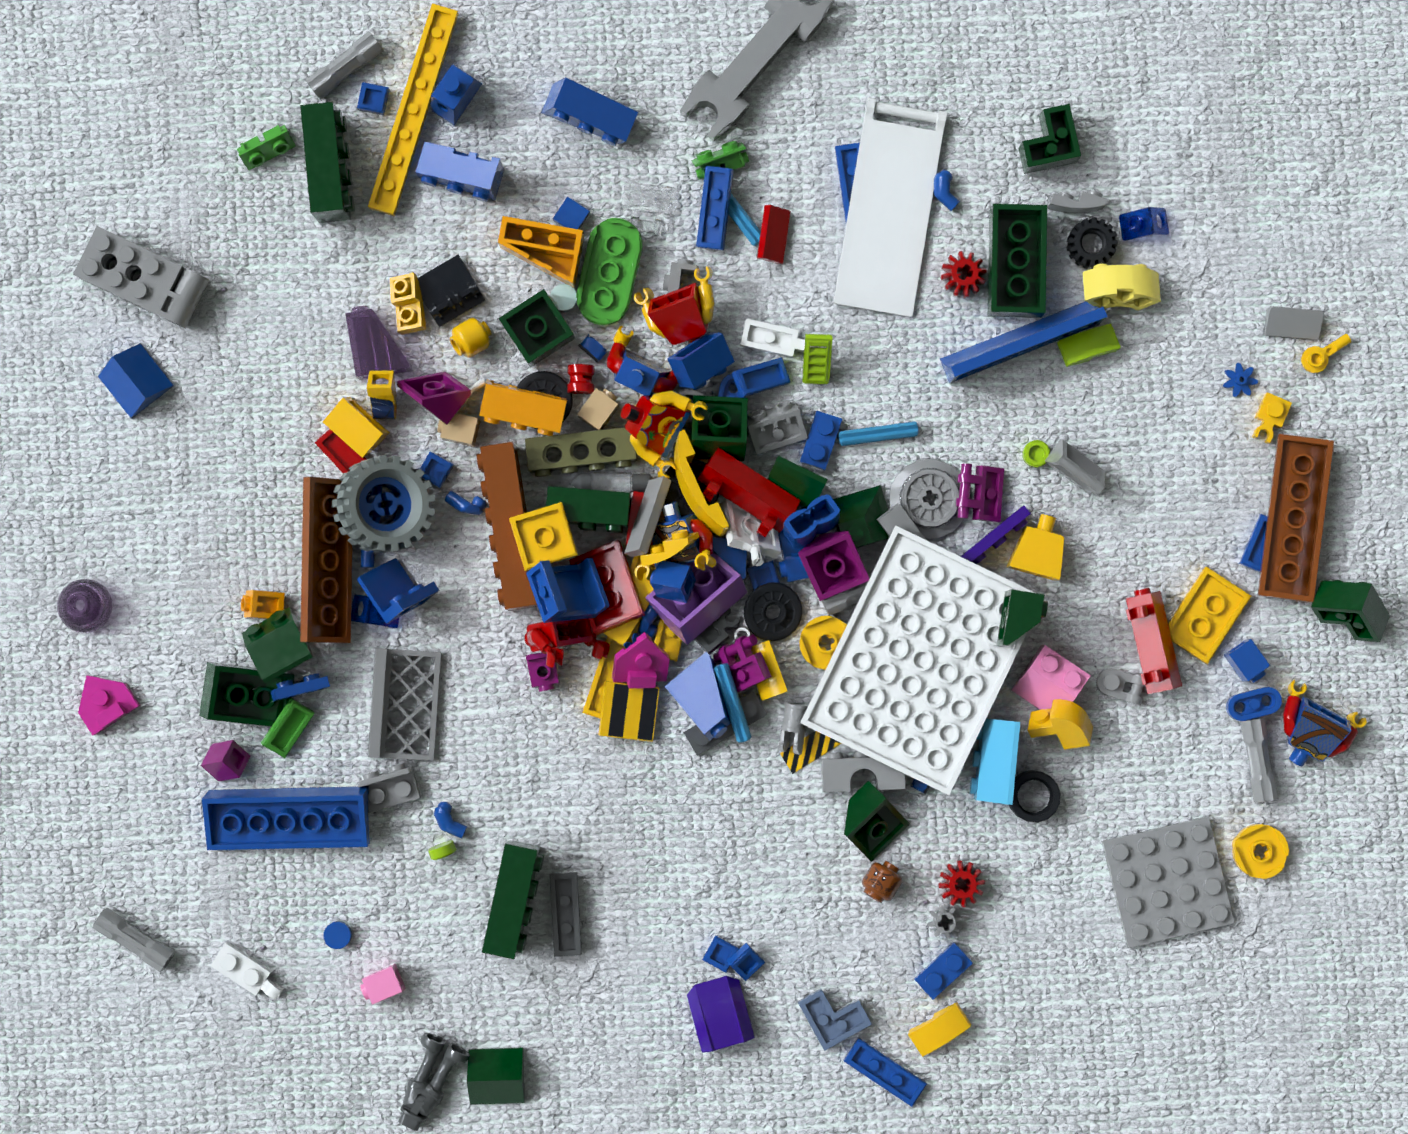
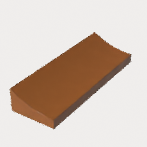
[1257,434,1334,603]
[300,477,352,643]

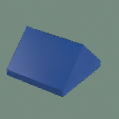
[98,343,174,419]

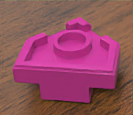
[612,632,670,688]
[78,675,140,736]

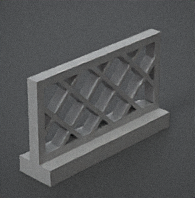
[368,648,441,761]

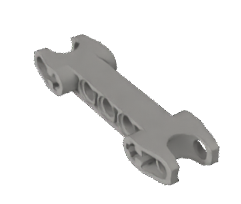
[680,0,834,141]

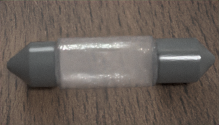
[571,472,654,494]

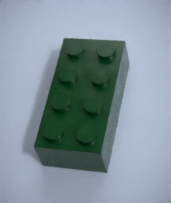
[300,102,355,223]
[987,204,1047,318]
[482,840,545,959]

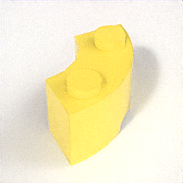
[1083,264,1161,310]

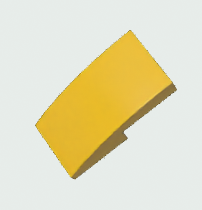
[390,273,426,335]
[640,529,699,566]
[908,1002,971,1057]

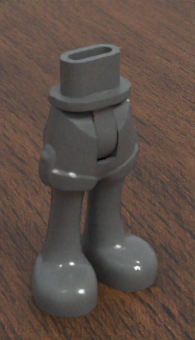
[398,1033,470,1131]

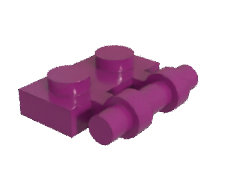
[956,463,1004,523]
[713,635,772,693]

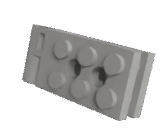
[73,226,209,329]

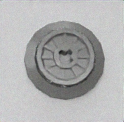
[889,459,964,539]

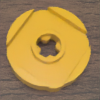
[799,615,847,670]
[1232,824,1289,879]

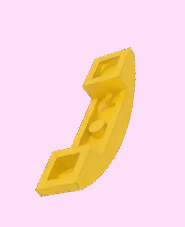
[674,429,729,537]

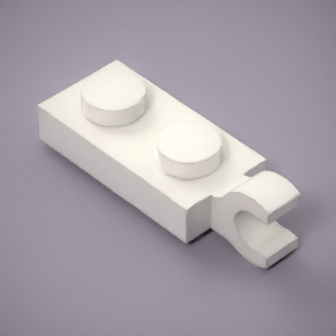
[740,319,815,358]
[211,942,284,1000]

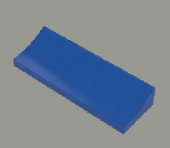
[940,301,1108,384]
[202,786,370,850]

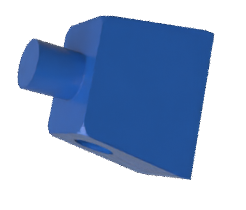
[431,64,482,126]

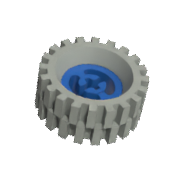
[332,455,435,553]

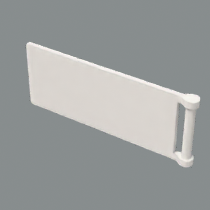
[833,98,947,317]

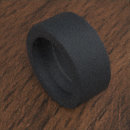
[1009,770,1061,823]

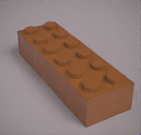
[476,442,538,611]

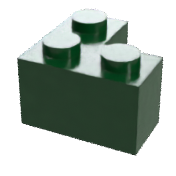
[1018,104,1081,174]
[1311,580,1390,642]

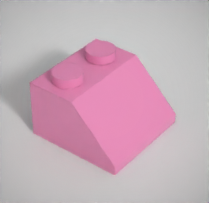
[1011,645,1091,710]

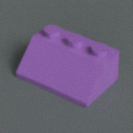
[645,552,747,645]

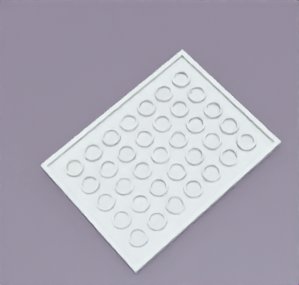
[800,525,1035,795]

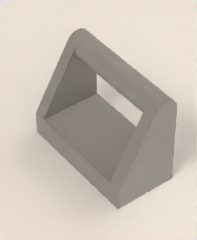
[1045,439,1105,494]

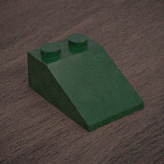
[199,662,295,726]

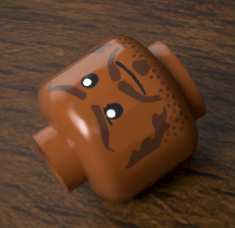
[862,861,902,903]

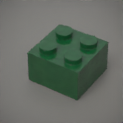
[498,289,576,368]

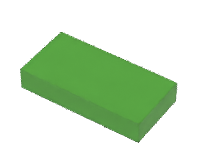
[261,698,315,758]

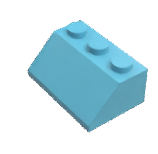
[970,719,1020,805]

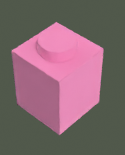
[360,963,406,1005]

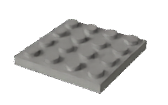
[1101,816,1235,948]

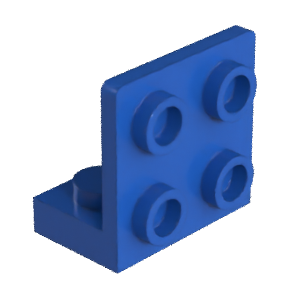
[357,558,440,624]

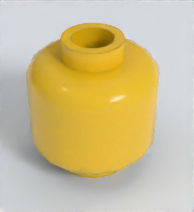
[450,318,492,358]

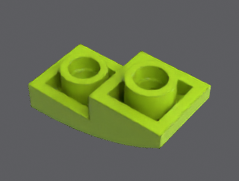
[1057,323,1121,367]

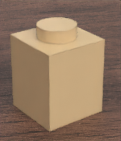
[577,388,619,430]
[437,413,480,447]

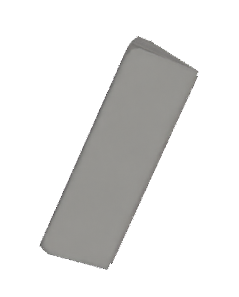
[1264,306,1324,340]

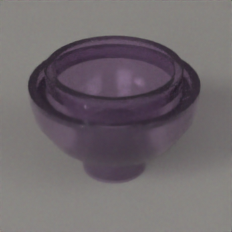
[57,579,112,633]

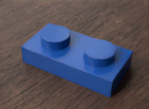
[800,411,842,471]
[271,673,330,702]
[914,942,973,1000]

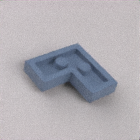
[797,988,872,1051]

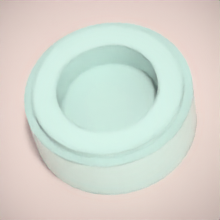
[550,284,577,312]

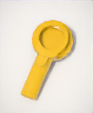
[1301,334,1352,373]

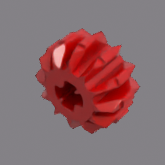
[940,251,987,298]
[938,860,985,907]

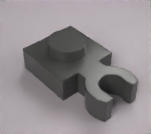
[694,608,740,655]

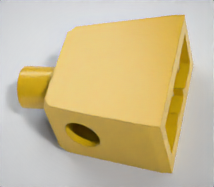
[1006,514,1064,581]

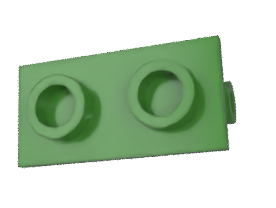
[237,124,296,170]
[691,141,749,180]

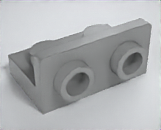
[747,401,808,455]
[357,763,421,813]

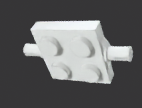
[721,499,781,566]

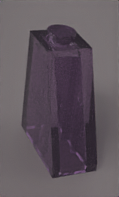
[345,306,413,380]

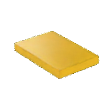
[1168,567,1252,664]

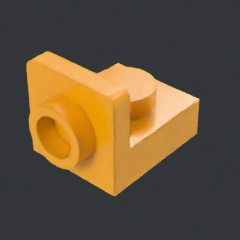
[241,590,285,619]

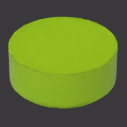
[1022,440,1050,468]
[428,840,457,860]

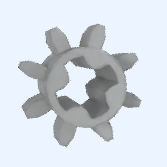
[927,904,962,939]

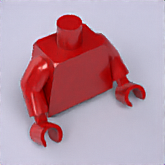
[525,618,610,668]

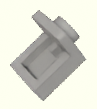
[663,259,698,293]

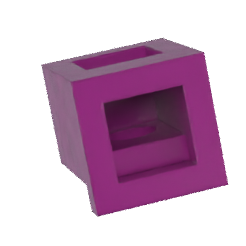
[526,652,560,692]

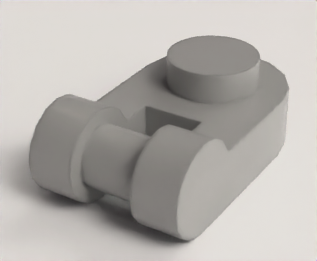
[1096,669,1146,705]

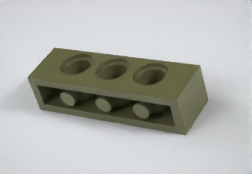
[525,427,637,477]

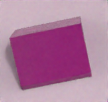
[397,371,471,425]
[798,531,870,601]

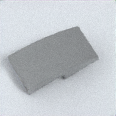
[1047,190,1108,213]

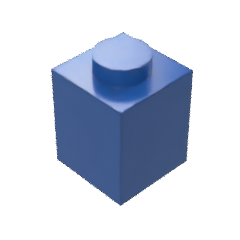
[650,561,696,603]
[1224,639,1270,683]

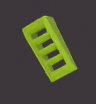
[802,334,833,384]

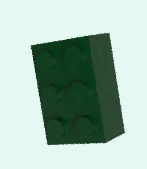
[546,486,632,533]

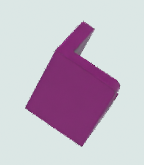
[200,740,251,781]

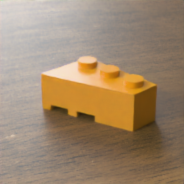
[498,216,584,289]
[479,379,567,436]

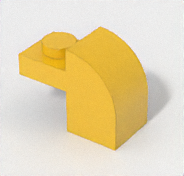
[1027,699,1093,750]

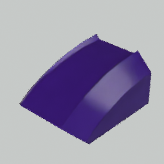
[687,976,755,1053]

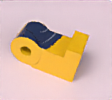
[367,371,397,419]

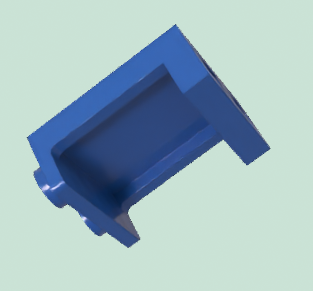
[526,558,609,623]

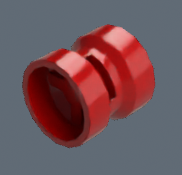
[567,364,595,394]

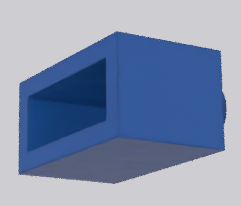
[667,332,735,390]

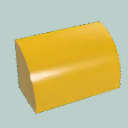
[323,397,390,458]
[751,640,788,701]

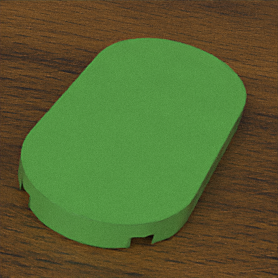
[576,218,643,325]

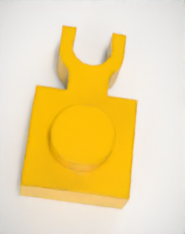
[1252,392,1292,444]

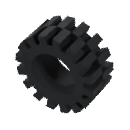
[1066,217,1118,269]

